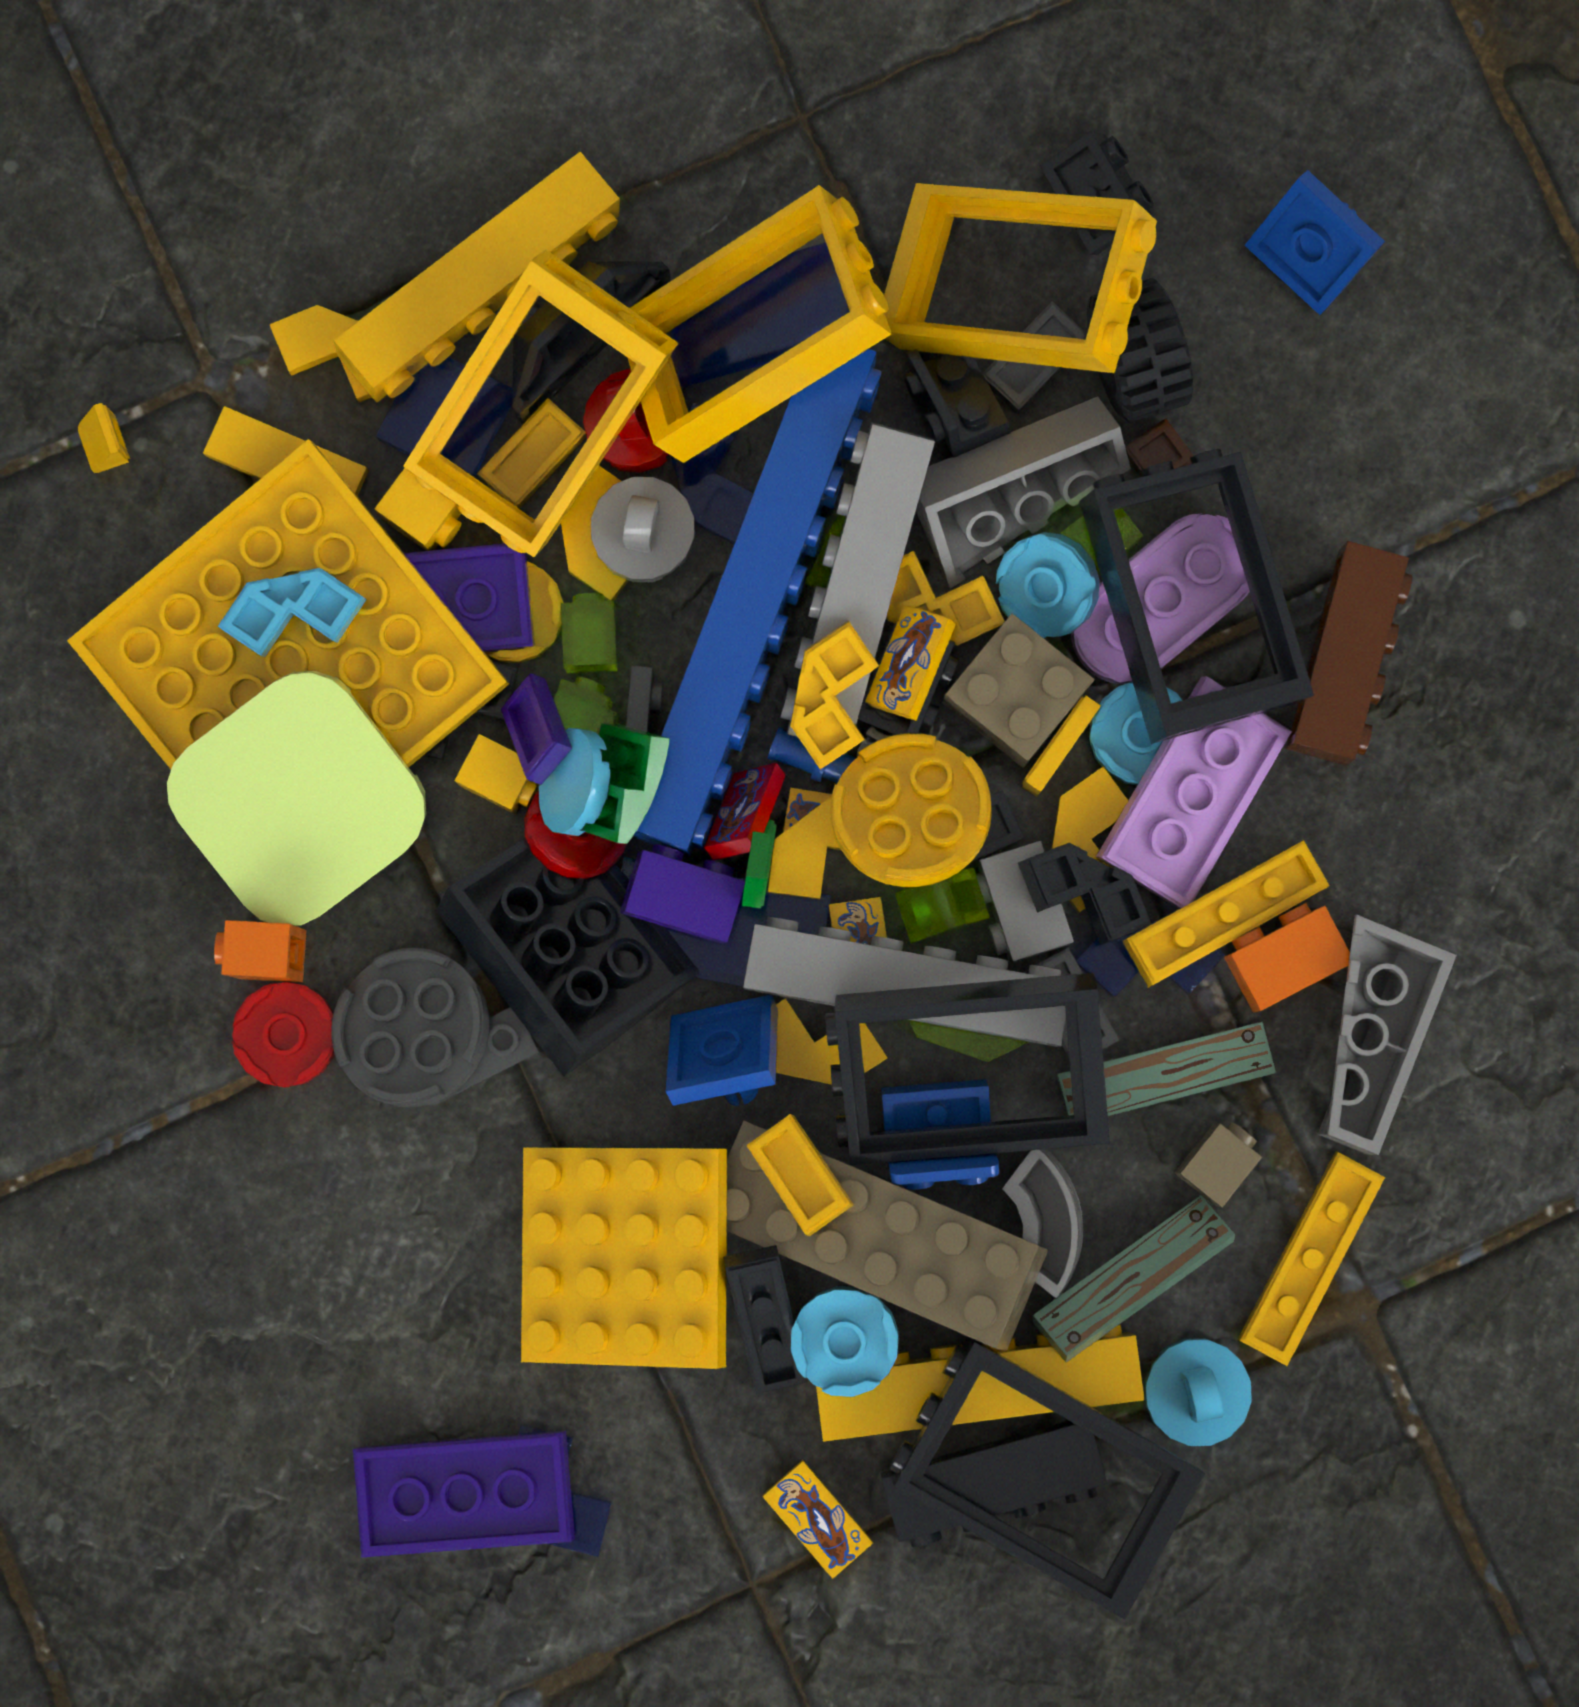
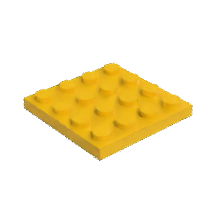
[521,1147,727,1369]

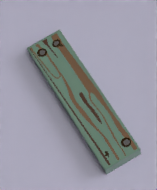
[1056,1022,1276,1116]
[1033,1195,1235,1363]

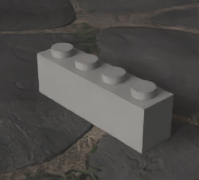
[916,396,1131,589]
[1318,915,1457,1155]

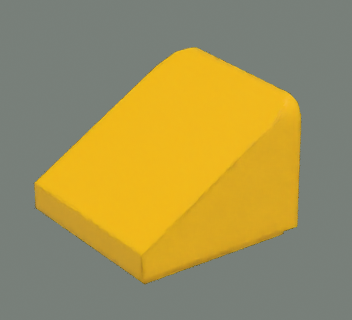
[78,403,130,473]

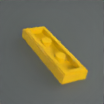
[203,406,369,497]

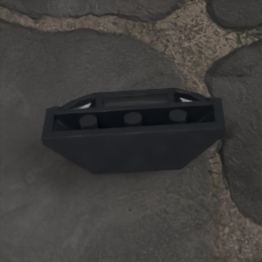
[512,261,671,424]

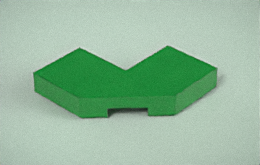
[742,820,777,909]

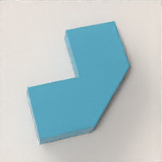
[218,568,367,657]

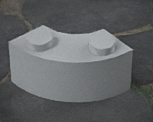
[1002,1149,1083,1298]

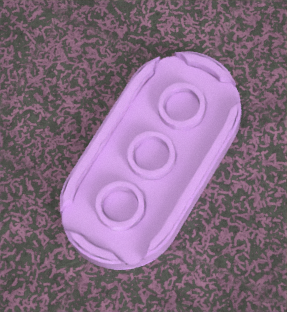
[1071,513,1250,684]

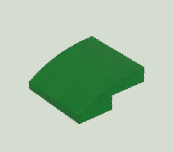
[583,723,670,844]

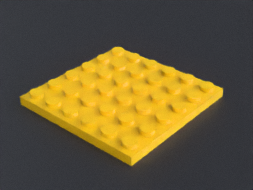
[67,439,510,769]

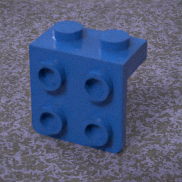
[881,1079,999,1190]

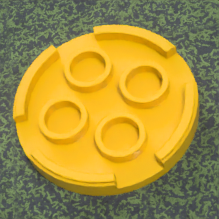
[831,733,992,887]

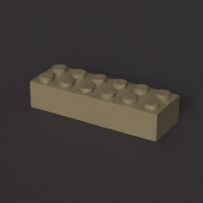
[727,1120,1048,1351]

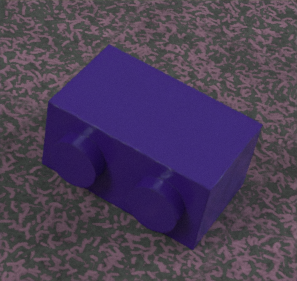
[620,844,745,944]

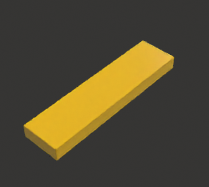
[1122,840,1330,987]
[1237,1152,1385,1366]

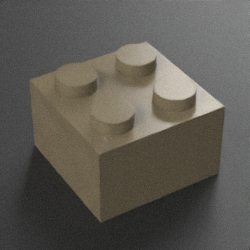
[942,613,1095,768]

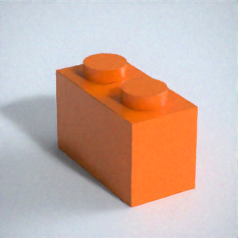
[1224,903,1350,1013]
[214,920,307,983]

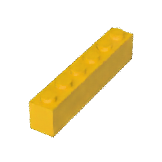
[333,152,620,403]
[816,1324,1145,1442]

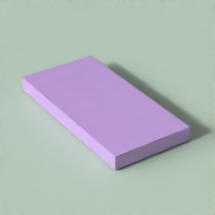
[1096,676,1292,909]

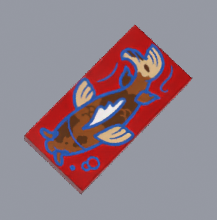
[704,762,786,860]

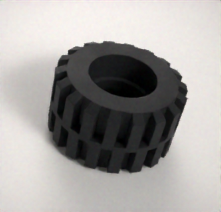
[1086,277,1194,423]

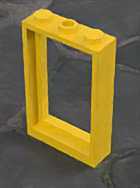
[884,183,1157,373]
[628,185,892,463]
[403,249,679,557]

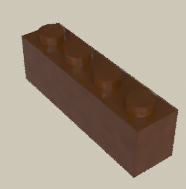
[1285,541,1413,766]

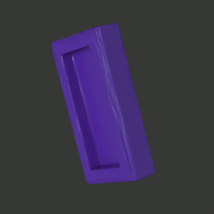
[501,673,572,785]

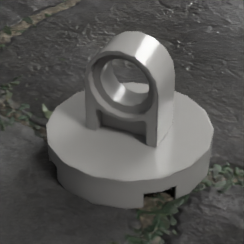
[591,477,695,582]

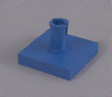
[1244,170,1385,315]
[666,994,778,1106]

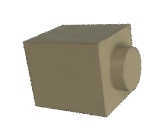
[1174,1122,1262,1208]

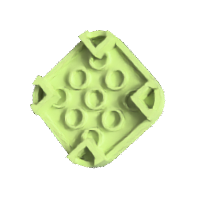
[167,671,426,926]

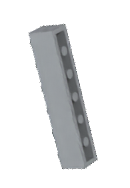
[780,422,935,737]
[743,917,1066,1047]

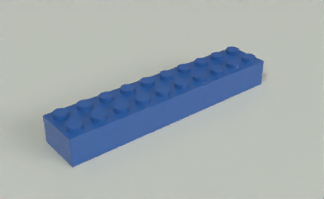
[632,330,882,858]

